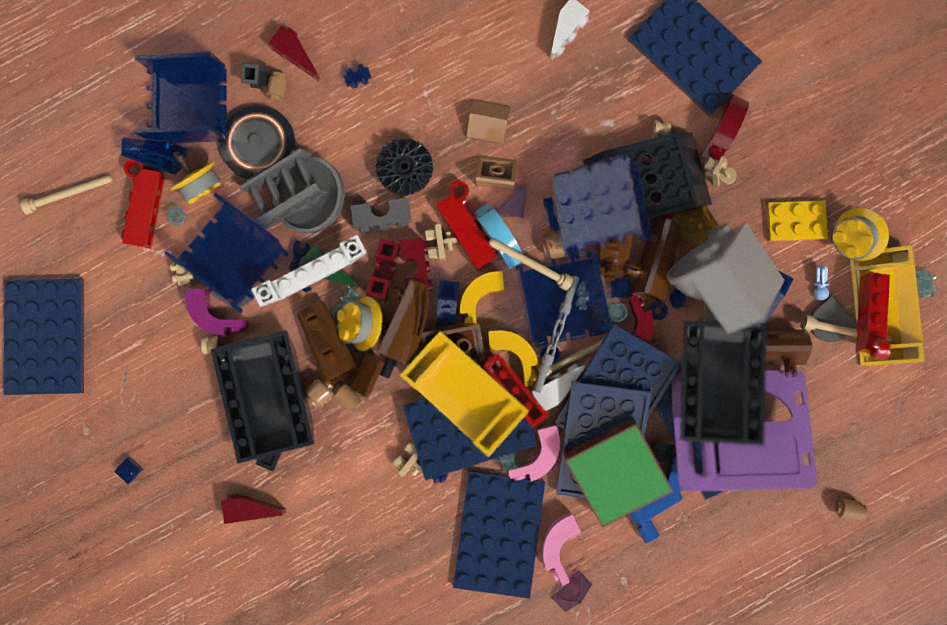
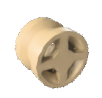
[652,120,671,138]
[201,335,222,354]

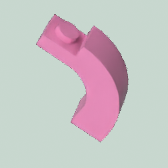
[508,424,560,481]
[542,512,581,585]

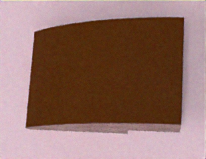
[422,323,486,363]
[350,351,385,399]

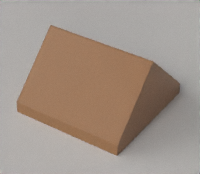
[466,100,510,144]
[476,156,517,190]

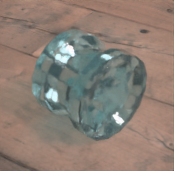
[338,286,362,303]
[606,303,628,322]
[497,452,519,473]

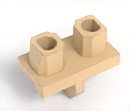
[705,157,737,187]
[425,224,458,261]
[393,441,423,477]

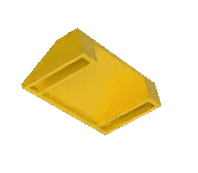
[850,245,925,366]
[400,332,529,456]

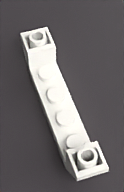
[251,235,366,307]

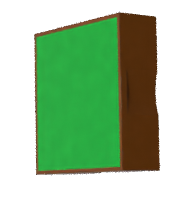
[564,417,673,528]

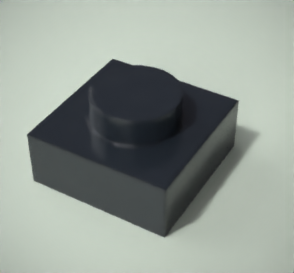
[652,442,674,464]
[256,453,282,472]

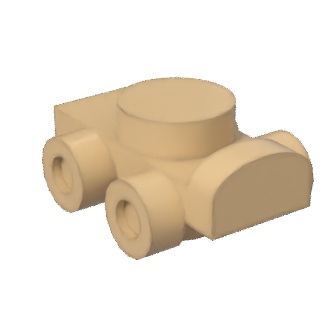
[170,257,194,286]

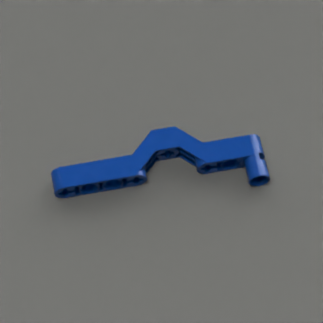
[629,454,683,543]

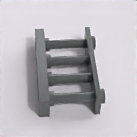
[239,149,328,229]

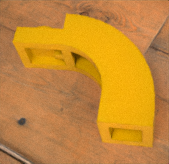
[460,271,504,323]
[488,331,538,386]

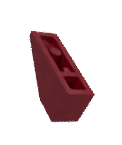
[269,26,320,81]
[221,493,286,524]

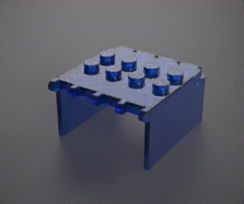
[134,52,227,145]
[552,155,652,259]
[164,192,289,313]
[516,252,612,347]

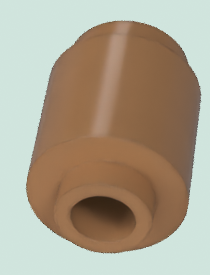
[265,72,287,102]
[333,384,361,412]
[835,499,867,521]

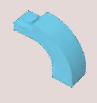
[473,204,524,269]

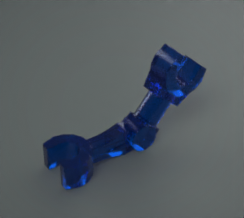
[542,197,581,243]
[289,240,312,293]

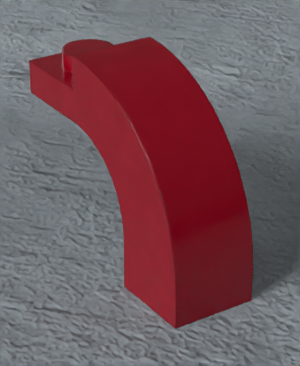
[702,94,749,161]
[627,295,654,343]

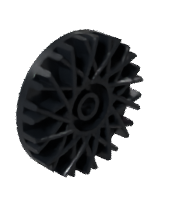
[376,137,433,196]

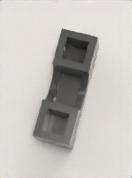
[351,198,412,233]

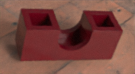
[399,237,433,296]
[366,238,400,301]

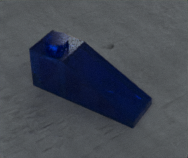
[121,138,187,175]

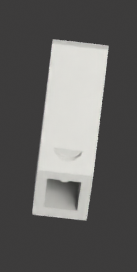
[550,0,589,60]
[531,363,585,411]

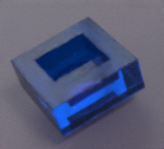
[610,278,631,298]
[114,457,144,484]

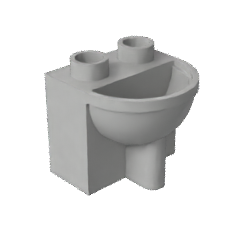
[666,223,784,333]

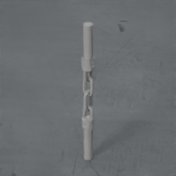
[533,276,580,393]

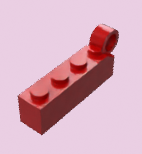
[121,159,165,249]
[436,181,498,271]
[856,272,891,360]
[483,351,549,428]

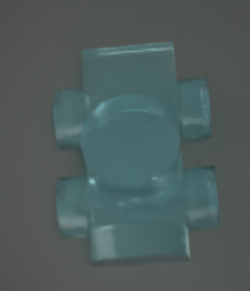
[916,270,938,298]
[575,282,589,310]

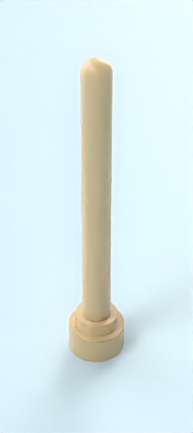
[20,175,112,215]
[489,239,573,291]
[800,314,892,343]
[536,340,603,380]

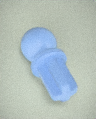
[813,266,829,301]

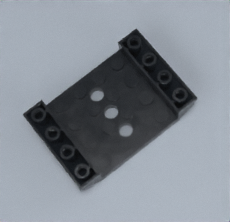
[582,132,712,223]

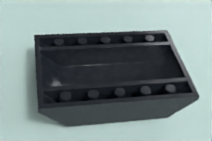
[680,321,767,446]
[210,330,315,464]

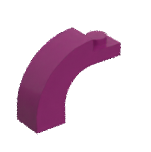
[185,289,248,336]

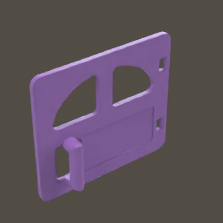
[671,370,817,491]

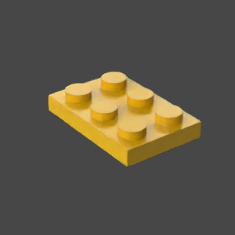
[767,201,828,241]

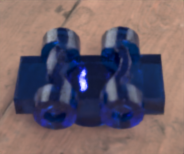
[343,64,372,89]

